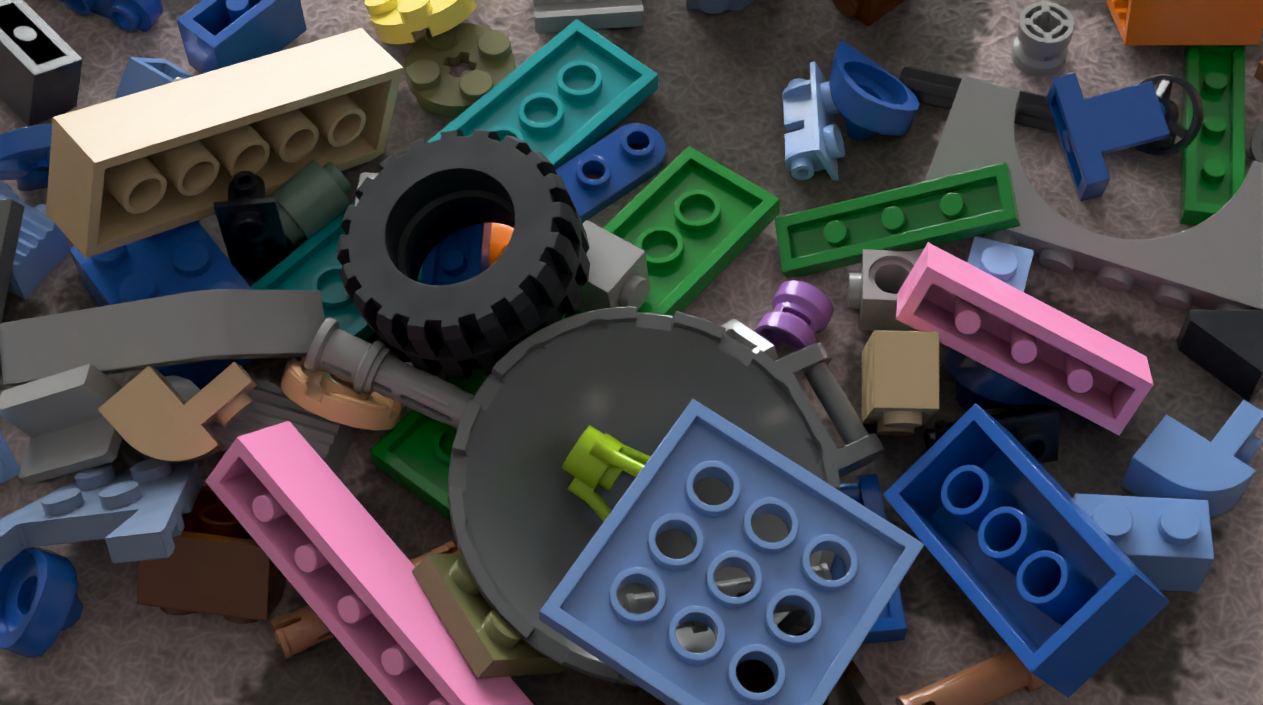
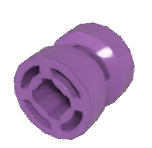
[754,280,834,353]

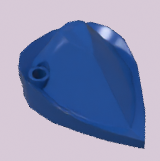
[829,41,919,141]
[0,547,83,658]

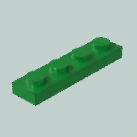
[1180,45,1245,226]
[774,162,1021,278]

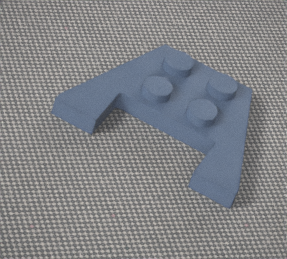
[0,458,203,568]

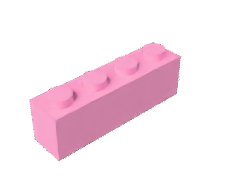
[896,242,1154,436]

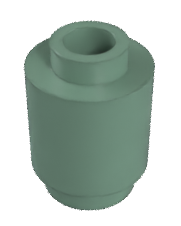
[270,160,352,245]

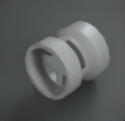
[1011,1,1075,77]

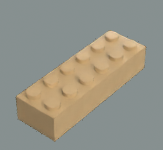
[46,28,403,258]

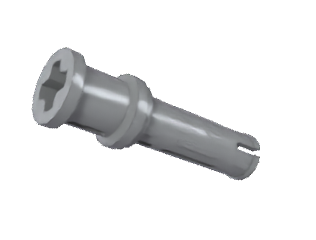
[304,317,474,429]

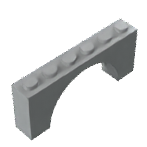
[925,74,1263,310]

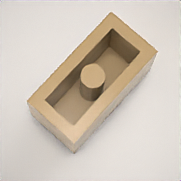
[862,330,939,436]

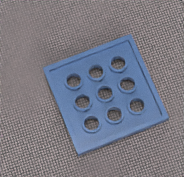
[539,399,924,705]

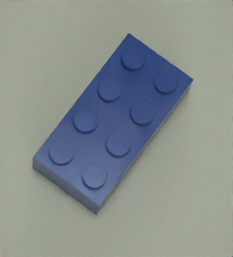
[883,403,1170,698]

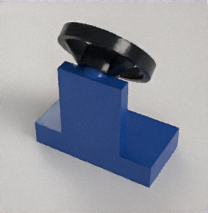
[1046,73,1203,201]

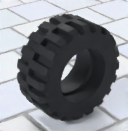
[337,129,590,378]

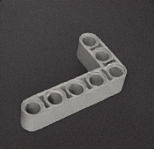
[0,289,324,386]

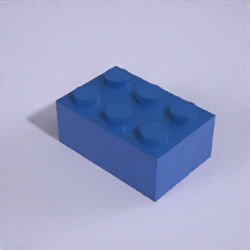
[69,220,254,390]

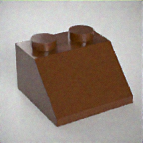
[137,485,287,624]

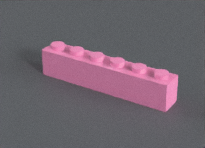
[205,421,534,705]

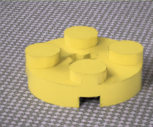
[365,0,477,44]

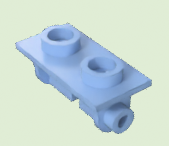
[782,61,845,180]

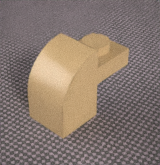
[98,362,257,462]

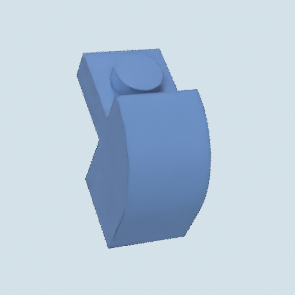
[1121,400,1263,518]

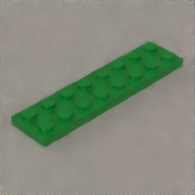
[369,146,780,521]

